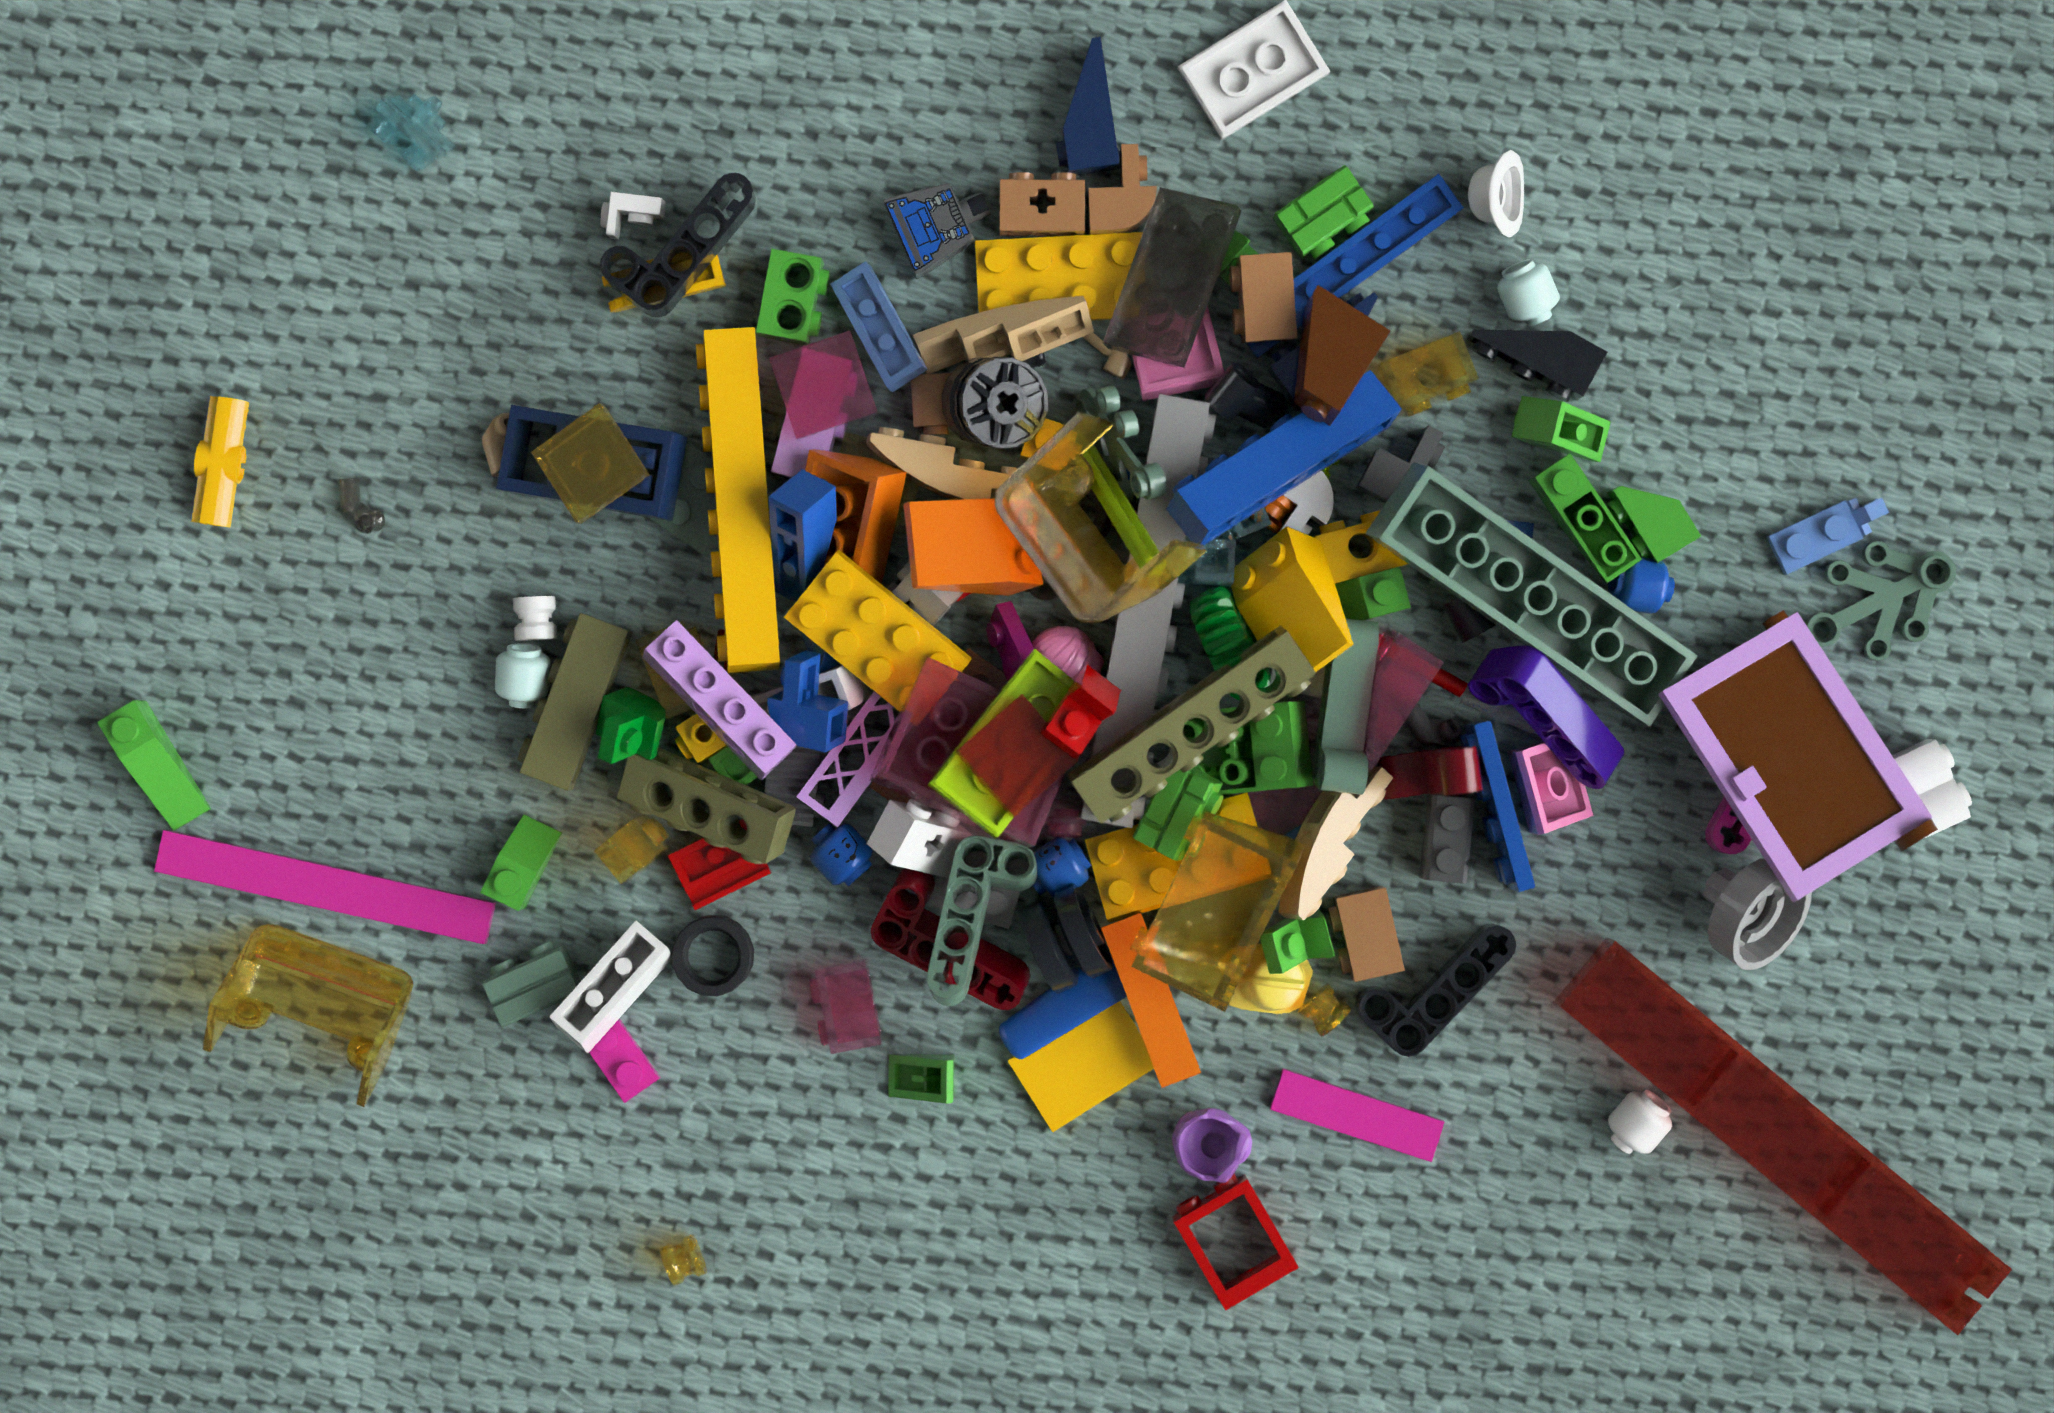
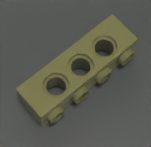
[617,748,797,864]

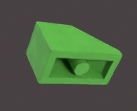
[1511,396,1611,462]
[1335,567,1411,620]
[480,814,562,911]

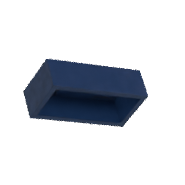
[496,405,688,521]

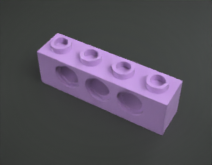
[643,620,797,781]

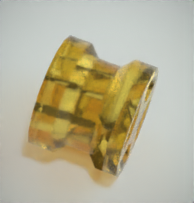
[1298,983,1352,1037]
[660,1234,707,1286]

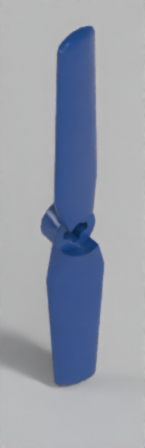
[999,825,1301,1060]

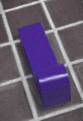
[1468,645,1625,789]

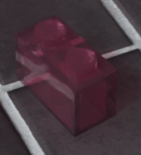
[809,958,883,1054]

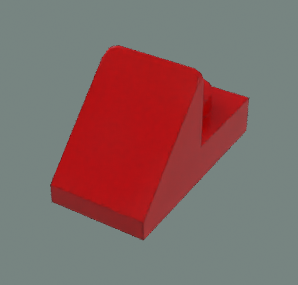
[1040,664,1121,759]

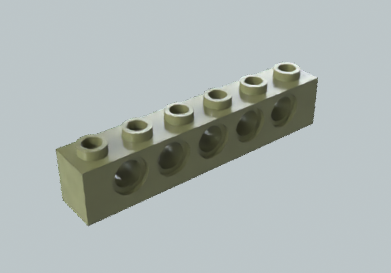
[1067,625,1317,824]

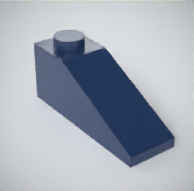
[1055,37,1120,176]

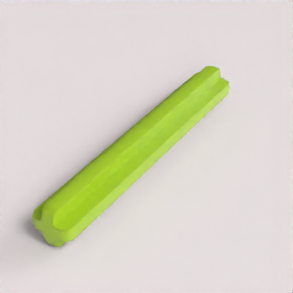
[1075,445,1163,572]

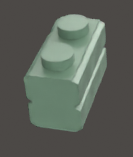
[482,941,581,1028]

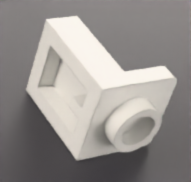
[600,192,666,240]

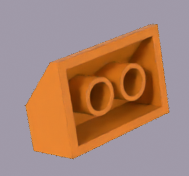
[805,449,907,584]

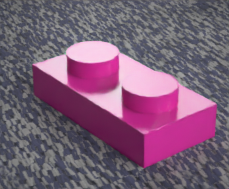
[589,1018,661,1103]

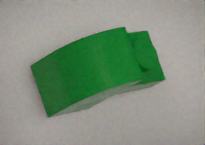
[596,687,666,764]

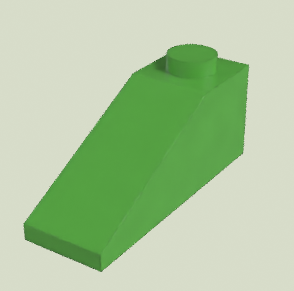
[97,700,211,831]

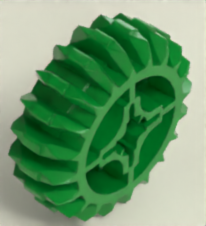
[1189,586,1271,701]

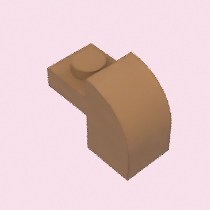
[1088,144,1157,235]

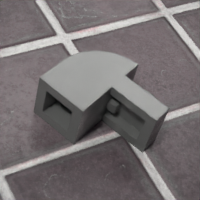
[1356,425,1445,503]

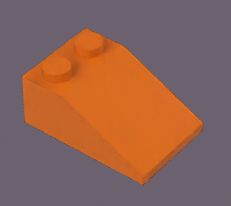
[903,498,1043,596]

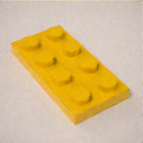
[975,232,1148,321]
[784,550,972,725]
[1085,792,1272,923]

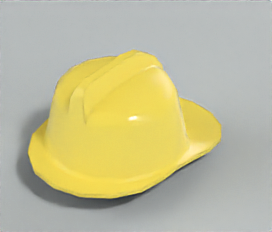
[1216,943,1313,1014]

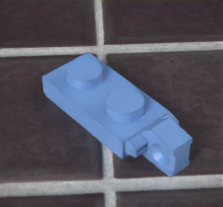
[1766,497,1889,575]

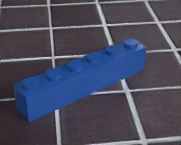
[1166,370,1402,549]

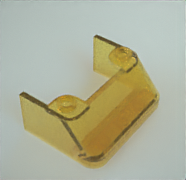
[995,412,1207,623]
[202,924,413,1107]

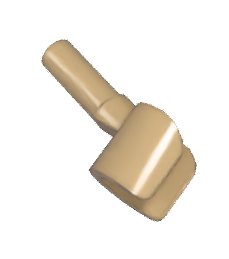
[1083,333,1131,379]

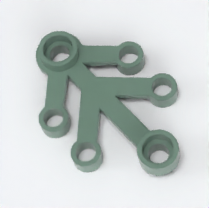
[1076,385,1167,503]
[1805,541,1956,661]

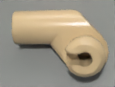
[482,413,510,477]

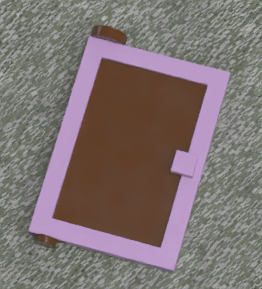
[1658,610,1938,903]

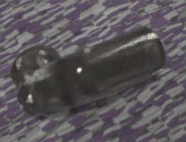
[337,478,385,534]

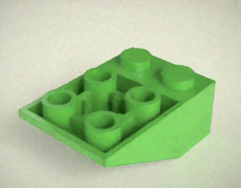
[1183,701,1313,794]

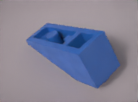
[769,469,837,603]

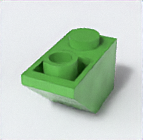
[1607,486,1701,563]

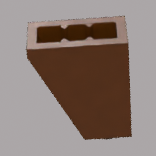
[1294,285,1391,426]

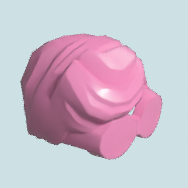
[1032,626,1104,681]

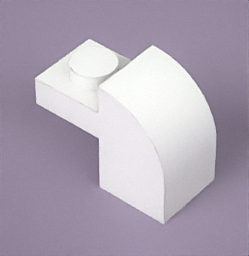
[1279,471,1334,535]

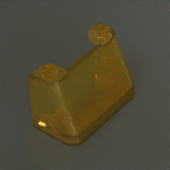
[1130,811,1305,1012]

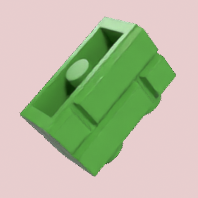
[1273,165,1374,259]
[1132,767,1223,861]

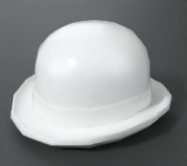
[1468,150,1524,238]

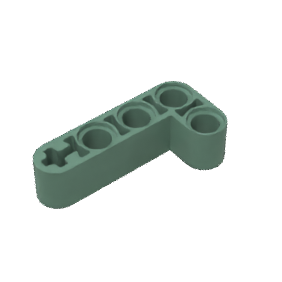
[1312,619,1379,795]
[927,836,1037,1006]

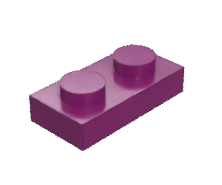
[986,601,1034,681]

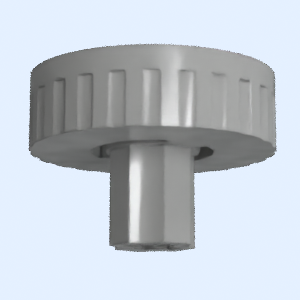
[1702,858,1812,970]

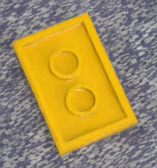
[1007,1001,1154,1132]

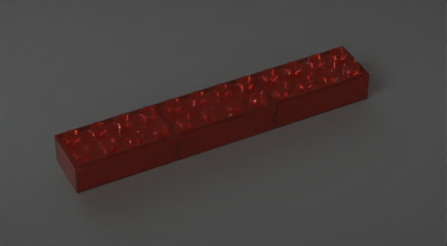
[1553,937,2012,1336]

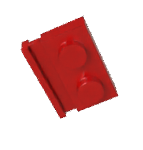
[668,819,772,910]

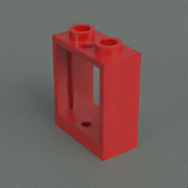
[1172,1173,1299,1311]

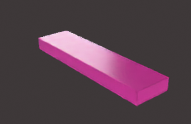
[1270,1068,1445,1162]

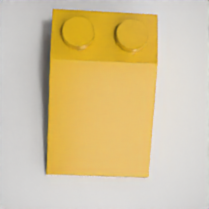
[1227,526,1354,672]

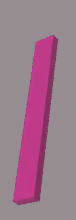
[154,830,496,945]

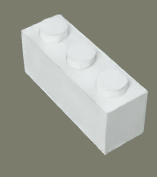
[549,921,672,1054]

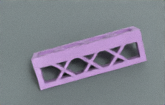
[796,691,914,827]

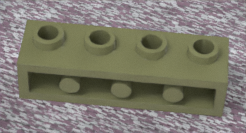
[517,613,633,791]

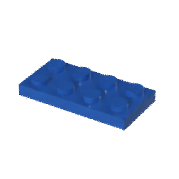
[1460,721,1536,892]

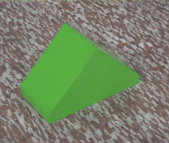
[888,1054,954,1104]

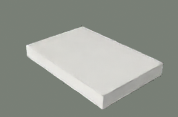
[1177,0,1330,140]

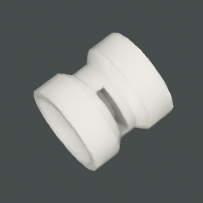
[513,596,557,641]

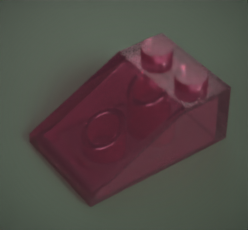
[1363,629,1444,770]

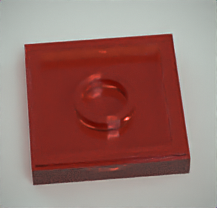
[955,694,1078,818]

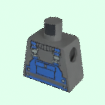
[883,183,991,279]

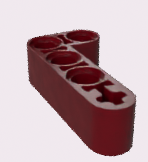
[1377,746,1483,800]
[870,868,1031,1010]

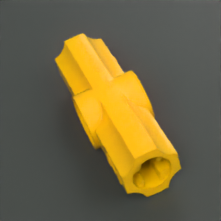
[191,396,249,528]

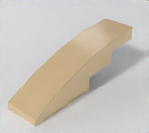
[912,296,1094,374]

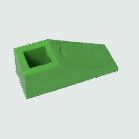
[1528,453,1642,584]

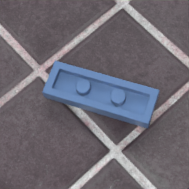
[830,261,928,392]

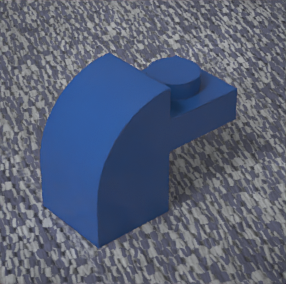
[767,650,848,752]

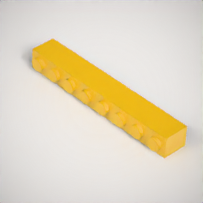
[696,327,780,673]

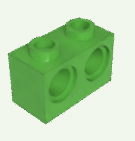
[756,248,830,346]

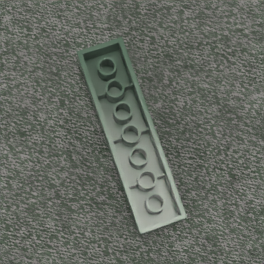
[1365,462,1698,727]

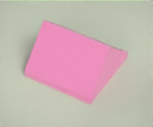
[1508,742,1594,835]

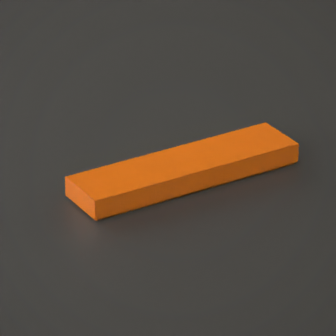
[1101,912,1201,1088]

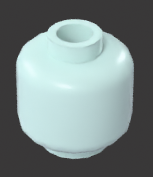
[1497,259,1560,326]
[495,643,551,708]

